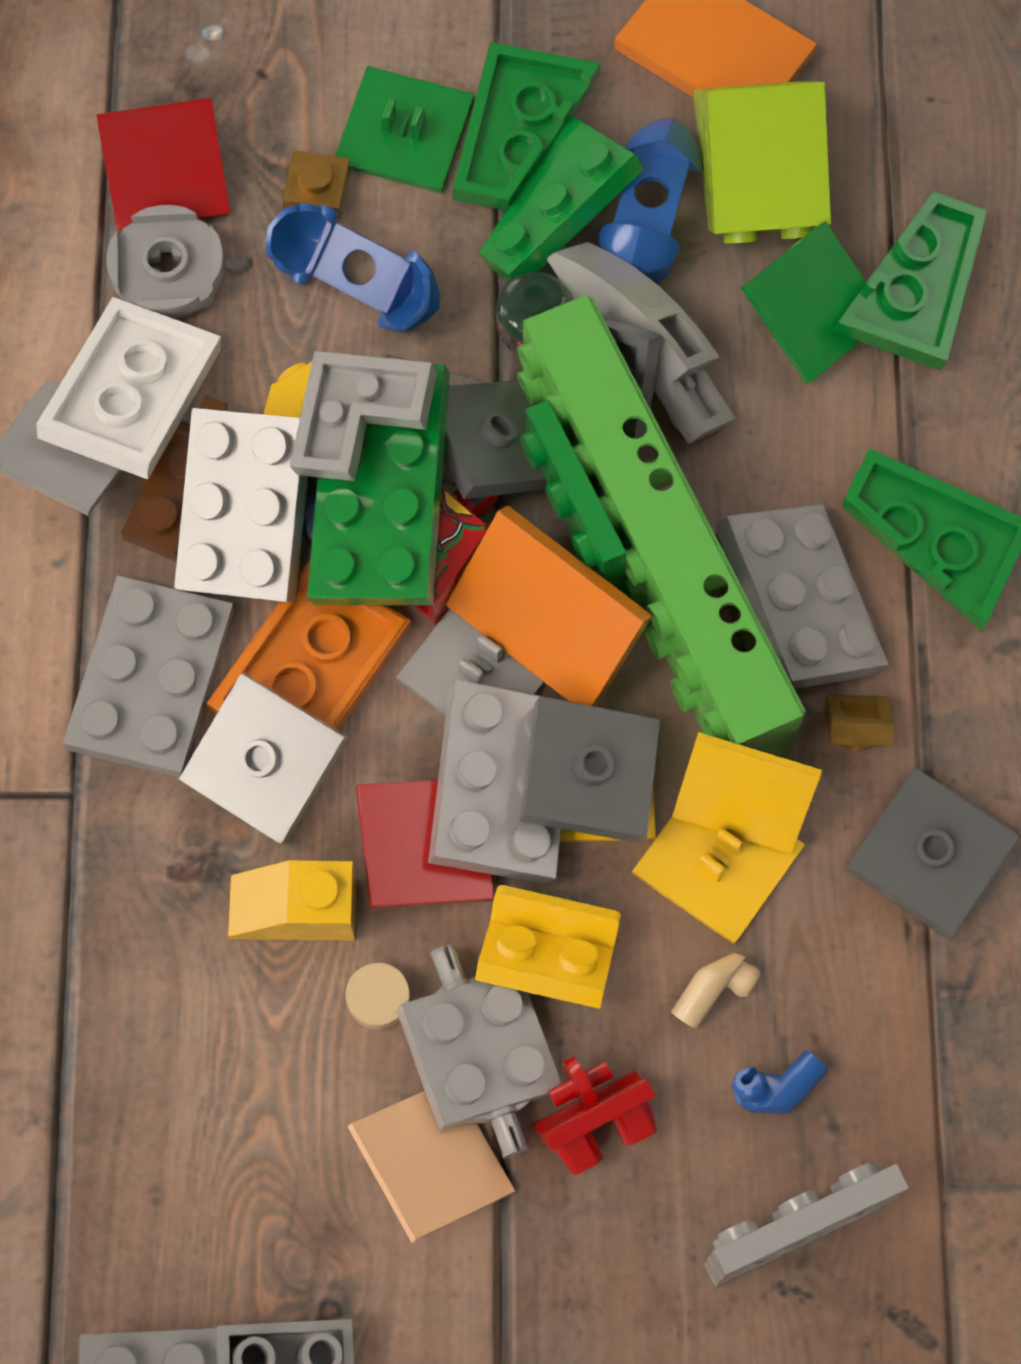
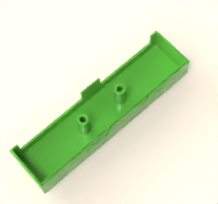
[517,294,806,757]

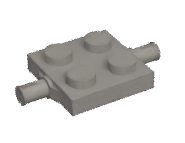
[397,944,561,1159]

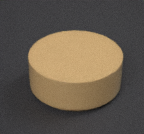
[345,963,410,1030]

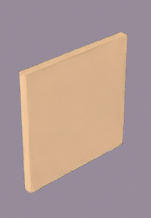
[348,1091,515,1243]

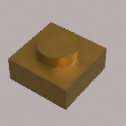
[282,150,351,220]
[824,694,894,751]

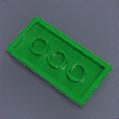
[307,364,450,605]

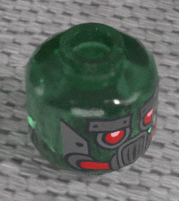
[496,271,572,356]

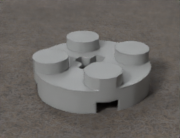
[106,205,225,319]

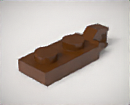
[121,395,228,561]

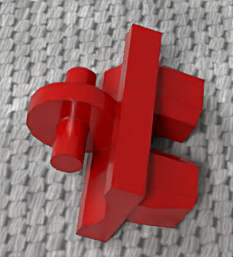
[532,1056,657,1175]

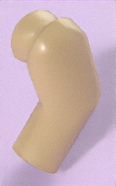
[671,953,761,1029]

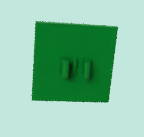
[335,66,474,194]
[740,221,866,384]

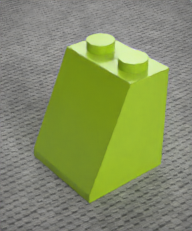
[693,81,831,243]

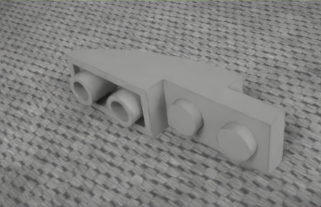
[547,242,736,444]
[78,1319,354,1364]

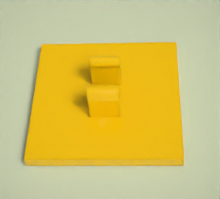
[672,732,822,854]
[632,817,805,945]

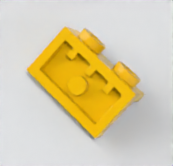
[475,885,621,1009]

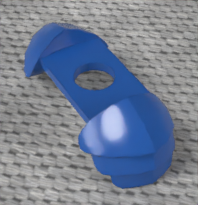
[599,117,703,286]
[266,203,440,332]

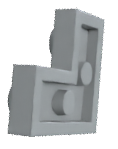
[289,351,437,481]

